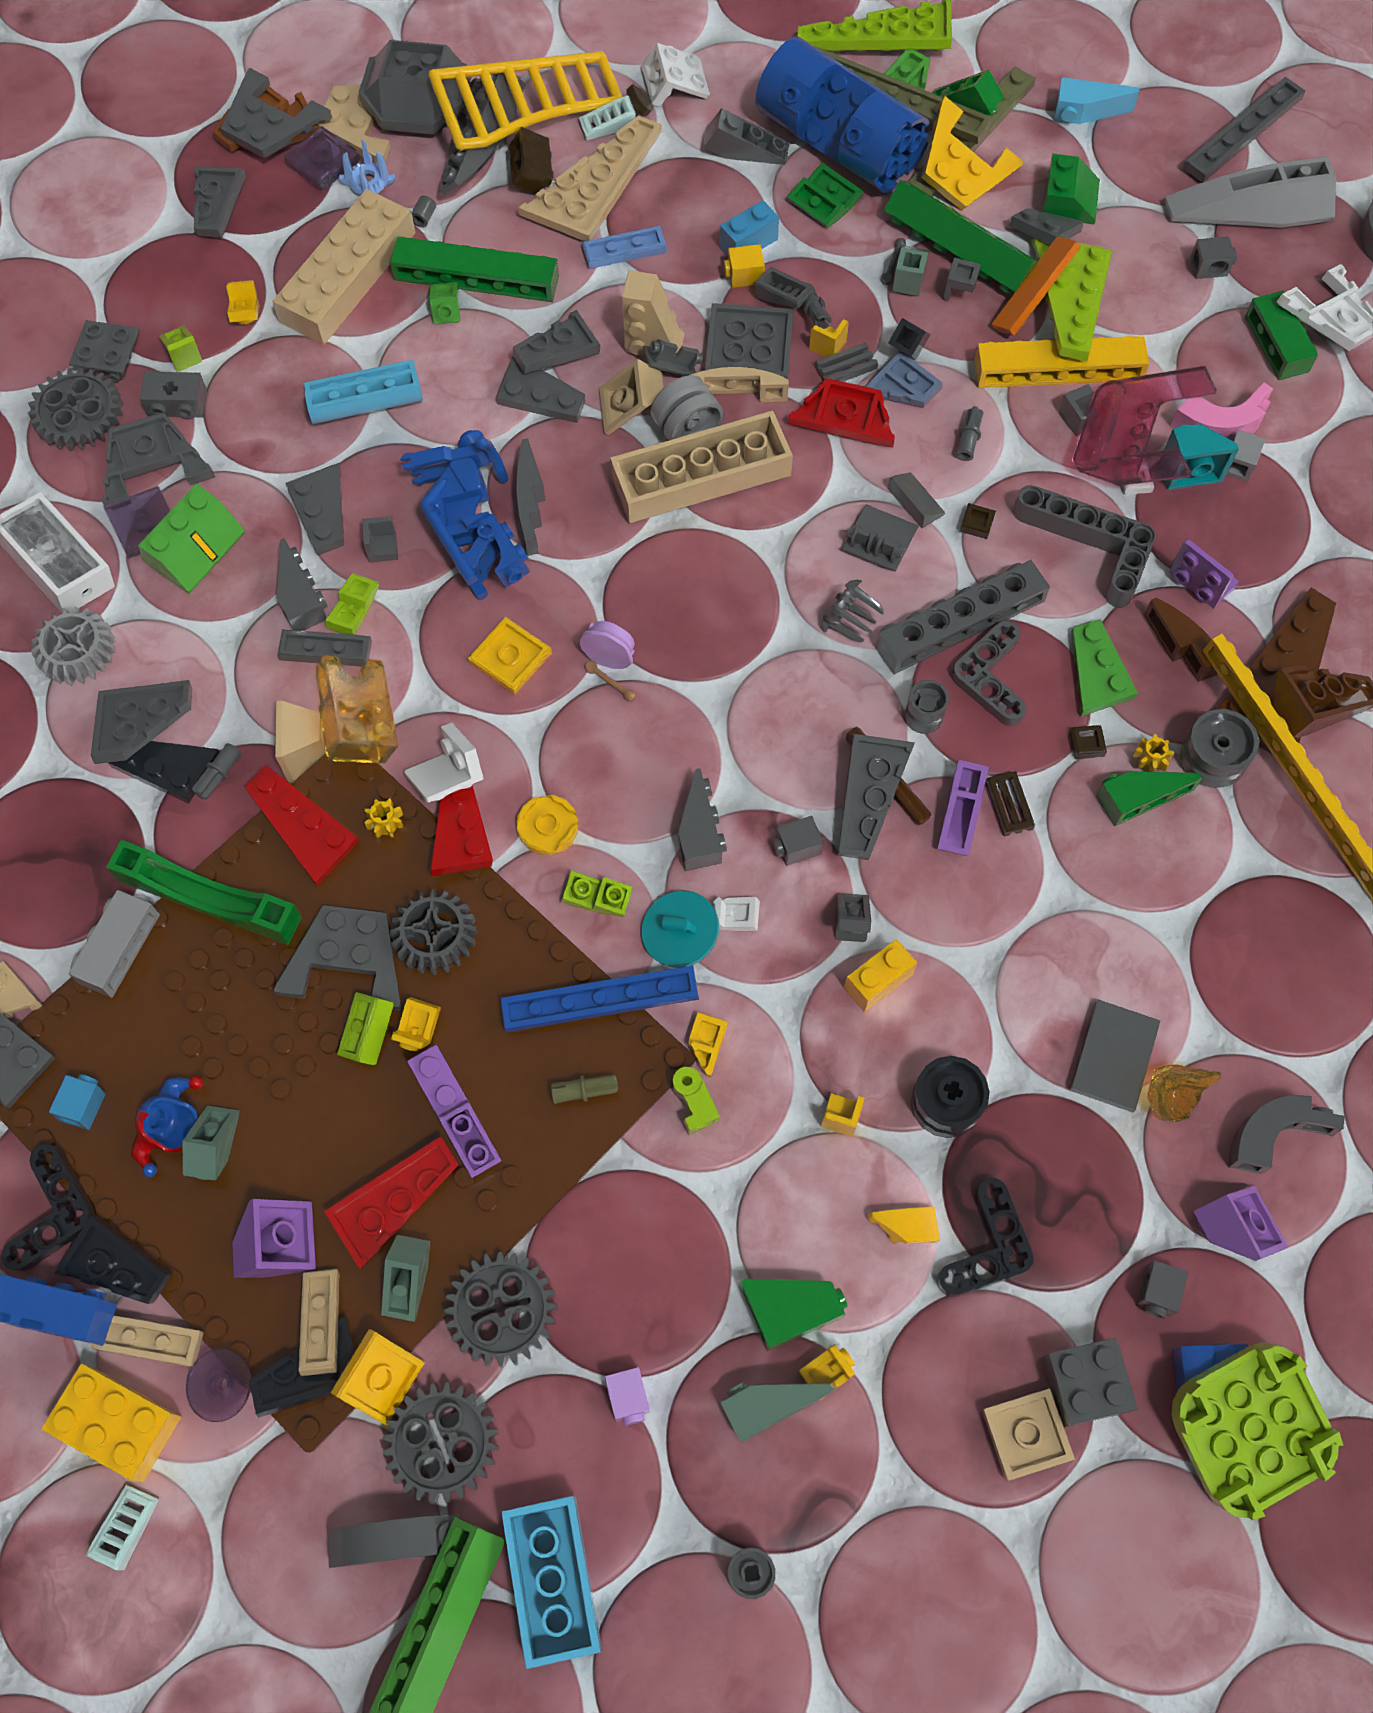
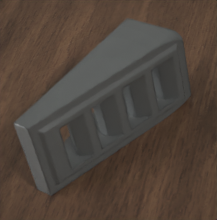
[754,266,814,308]

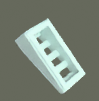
[579,96,636,141]
[86,1485,159,1570]

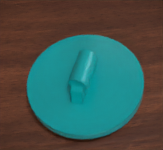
[642,891,719,968]

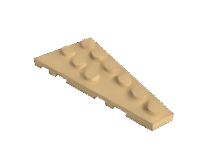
[518,115,662,241]

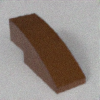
[1144,598,1218,682]

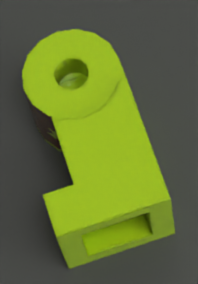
[672,1067,720,1135]

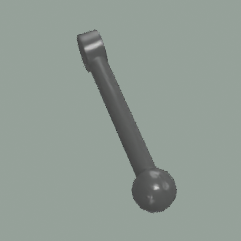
[881,238,906,285]

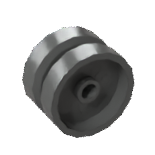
[1180,709,1260,788]

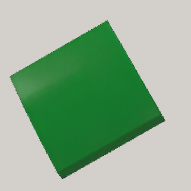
[787,162,863,228]

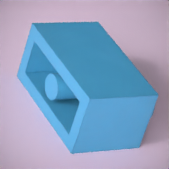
[719,200,779,257]

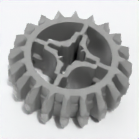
[31,606,115,686]

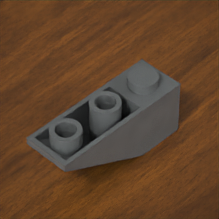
[703,108,789,165]
[277,538,328,631]
[678,768,727,871]

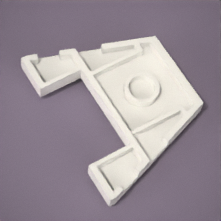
[1277,264,1373,351]

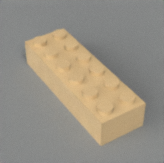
[272,189,416,345]
[610,410,793,523]

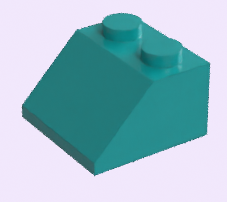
[1159,424,1239,490]

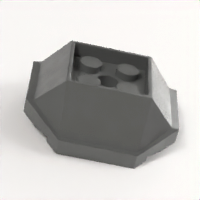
[359,40,472,134]

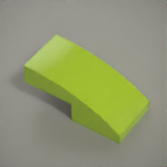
[326,573,379,635]

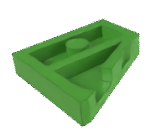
[884,49,930,90]

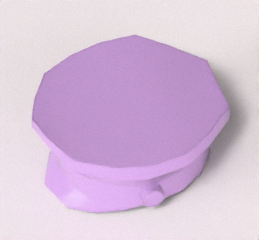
[580,621,635,669]

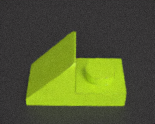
[159,325,202,371]

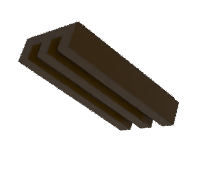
[985,771,1035,837]

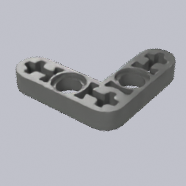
[952,620,1026,726]

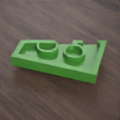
[1071,619,1138,717]

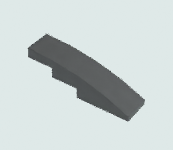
[516,438,545,556]

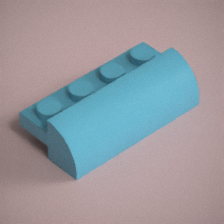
[304,360,423,424]

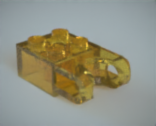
[316,655,398,763]

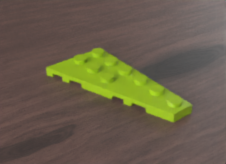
[1031,237,1112,362]

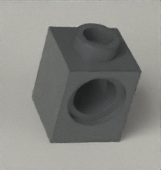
[1190,236,1237,279]
[1136,1260,1189,1319]

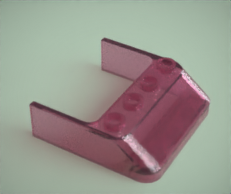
[1072,366,1217,486]

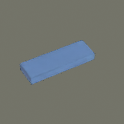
[582,226,667,269]

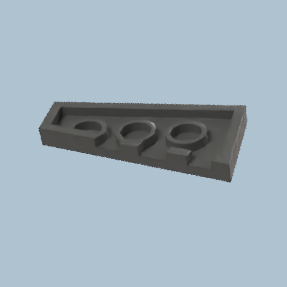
[837,734,915,860]

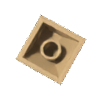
[599,359,664,435]
[275,701,330,783]

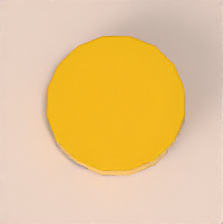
[517,795,578,855]

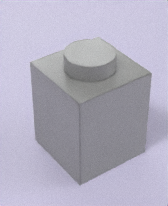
[1226,430,1266,482]

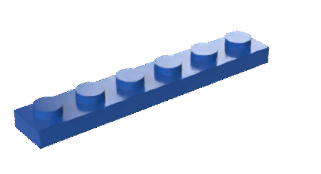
[501,966,699,1032]

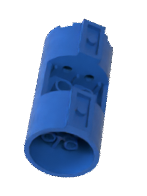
[755,37,929,193]

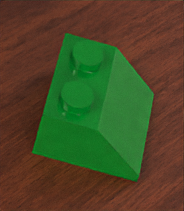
[1042,153,1100,225]

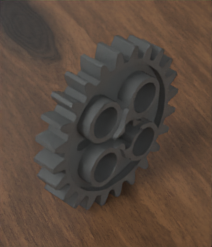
[28,368,123,451]
[444,1252,558,1368]
[382,1383,499,1504]

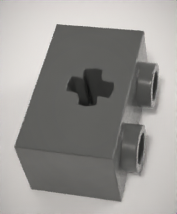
[140,372,207,419]

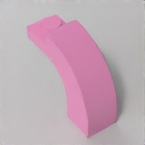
[1170,383,1273,441]

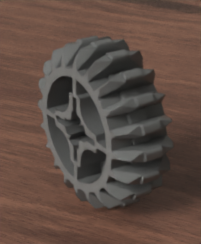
[390,889,478,976]

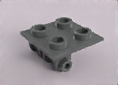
[69,320,140,383]
[842,504,919,572]

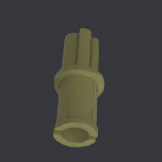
[551,1074,618,1104]

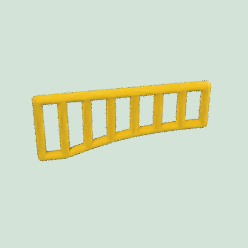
[428,51,623,150]

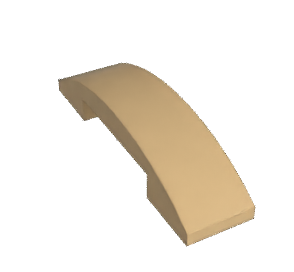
[691,367,789,402]

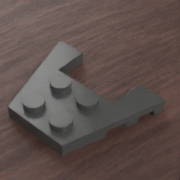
[220,68,332,158]
[102,412,215,511]
[274,905,402,1011]

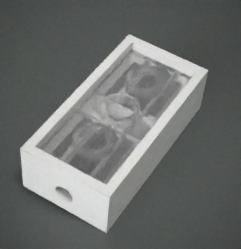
[0,492,115,613]

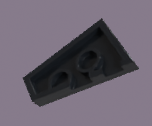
[108,741,220,804]

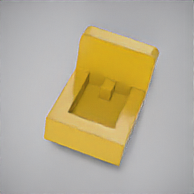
[226,280,260,324]
[391,997,441,1051]
[798,1344,855,1402]

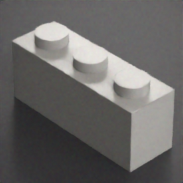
[68,890,160,998]

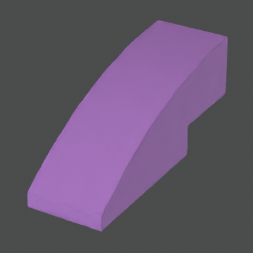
[937,760,989,856]

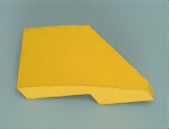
[688,1012,728,1077]
[867,1207,940,1244]

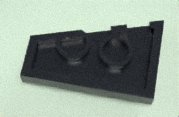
[54,1215,173,1304]
[249,1316,355,1418]

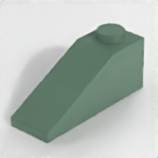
[720,1382,838,1442]

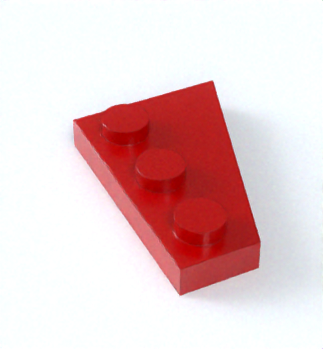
[431,785,493,877]

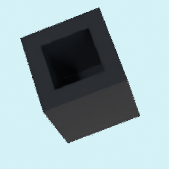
[888,318,931,359]

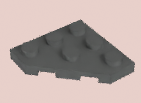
[91,680,192,764]

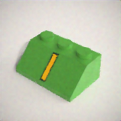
[138,483,245,594]

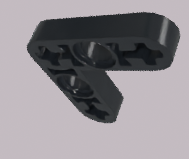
[1,1144,96,1271]
[937,1178,1034,1297]

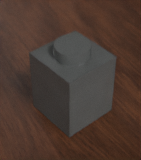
[773,815,824,866]

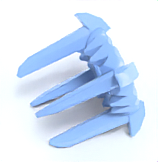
[339,140,395,195]

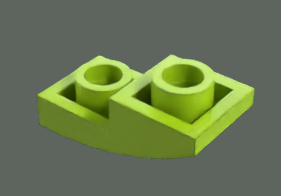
[561,870,633,917]

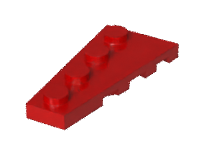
[244,765,360,887]
[324,1136,459,1270]

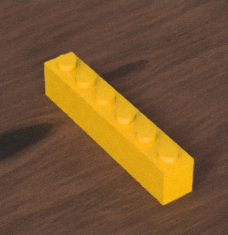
[974,336,1150,388]

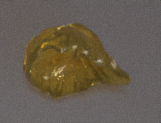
[1147,1065,1221,1122]

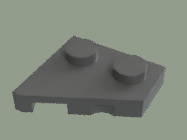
[1009,208,1084,245]

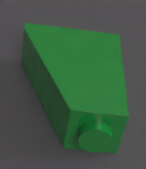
[740,1279,848,1351]

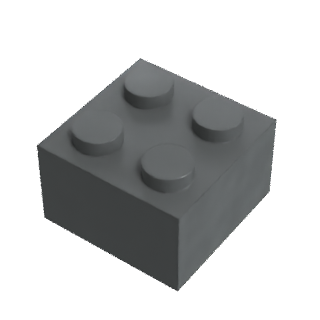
[1041,1338,1138,1428]

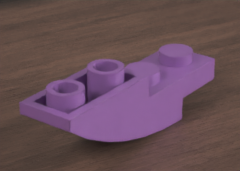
[407,1045,501,1178]

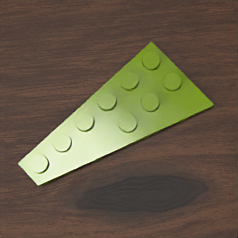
[798,0,952,52]

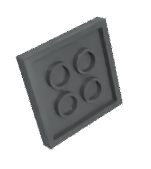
[705,303,794,379]

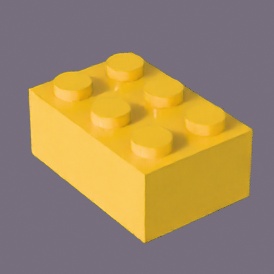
[41,1363,182,1483]

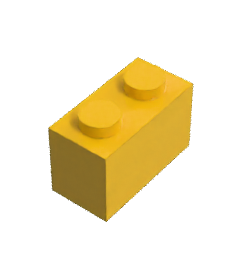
[844,939,917,1012]

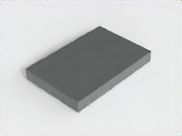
[1070,999,1161,1113]

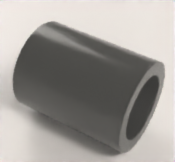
[411,196,436,228]

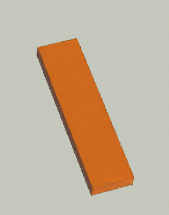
[991,236,1081,336]

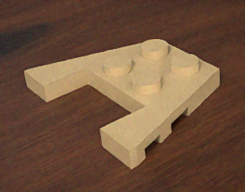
[317,85,391,163]

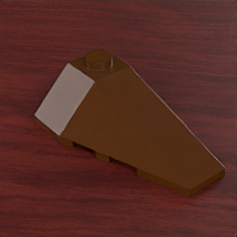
[1274,665,1373,739]

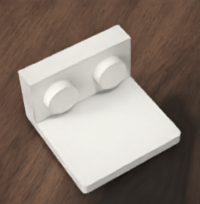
[642,43,710,107]
[404,722,484,802]

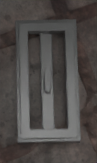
[816,342,878,382]

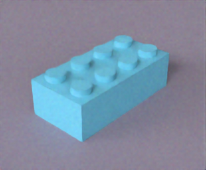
[502,1496,602,1669]

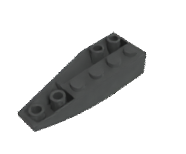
[439,73,526,195]

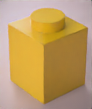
[724,244,765,288]

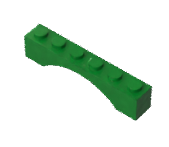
[106,840,302,945]

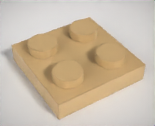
[982,1388,1075,1481]

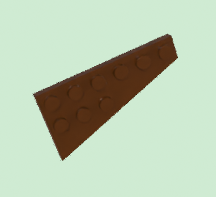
[1218,587,1336,755]

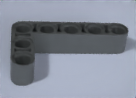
[1013,485,1156,608]

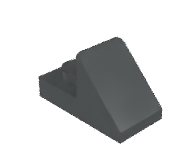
[835,893,872,942]

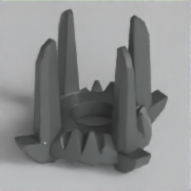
[822,579,884,642]

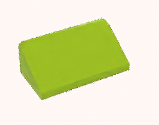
[337,992,394,1065]

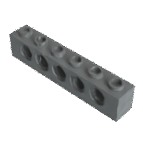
[876,560,1050,675]

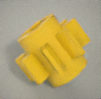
[1133,734,1174,772]
[364,798,403,838]

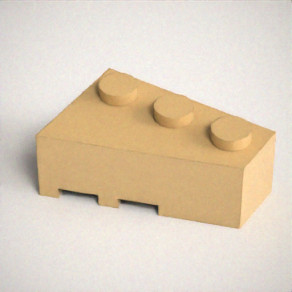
[622,270,685,355]

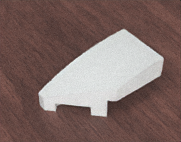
[713,897,760,931]

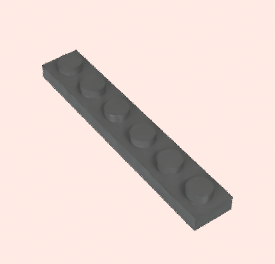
[1183,77,1306,183]

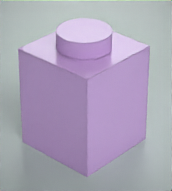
[605,1367,650,1426]

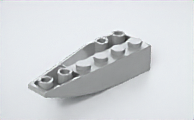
[1164,156,1336,228]

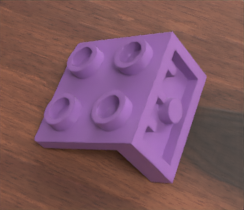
[1169,539,1239,609]

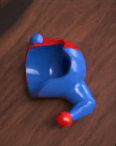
[131,1076,203,1178]

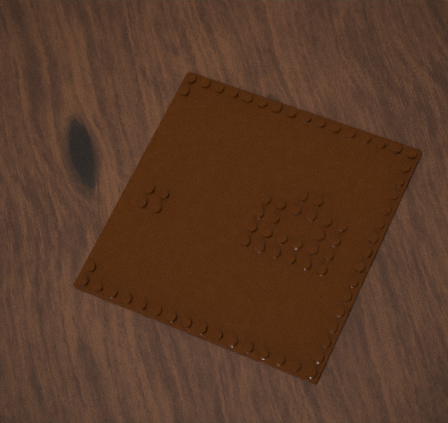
[0,737,695,1453]

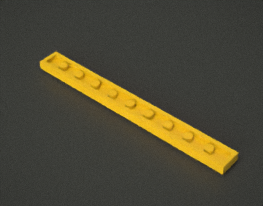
[1202,634,1373,901]

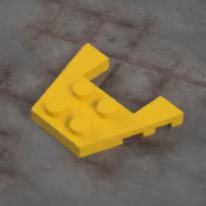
[921,96,1024,211]

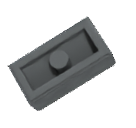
[888,472,945,528]

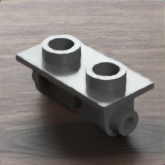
[643,339,703,376]

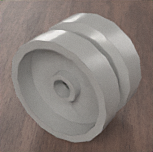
[651,375,724,440]

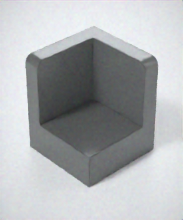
[943,258,981,301]
[1059,384,1100,436]
[362,516,399,563]

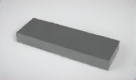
[277,629,372,667]

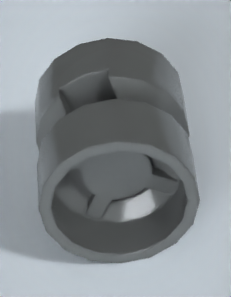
[905,680,949,734]
[727,1548,776,1599]

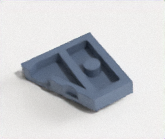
[866,351,942,407]

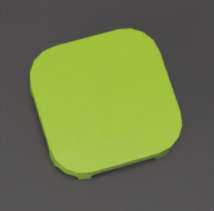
[1171,1342,1343,1520]

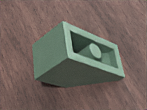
[183,1105,239,1181]
[381,1235,430,1322]

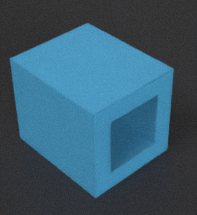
[49,1074,106,1130]

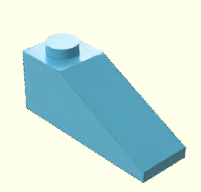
[1054,77,1140,124]

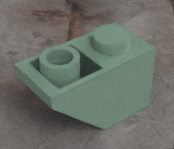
[893,245,929,296]

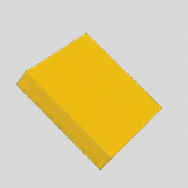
[468,617,552,695]
[331,1329,425,1426]

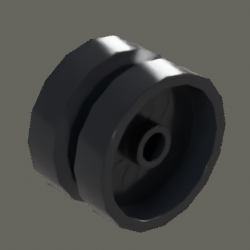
[910,1056,990,1138]

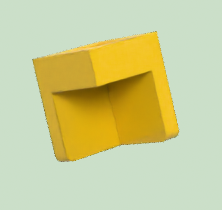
[809,319,849,357]
[821,1093,865,1137]

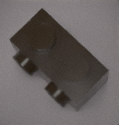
[509,127,554,194]

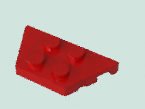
[788,378,895,448]

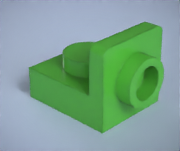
[429,282,461,324]

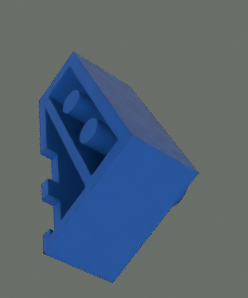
[0,1274,117,1346]

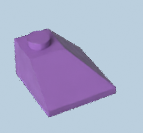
[1193,1185,1289,1261]
[232,1199,316,1278]

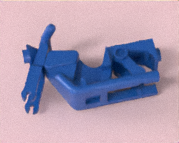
[400,430,530,600]

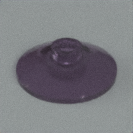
[186,1349,251,1422]

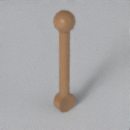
[585,661,636,701]

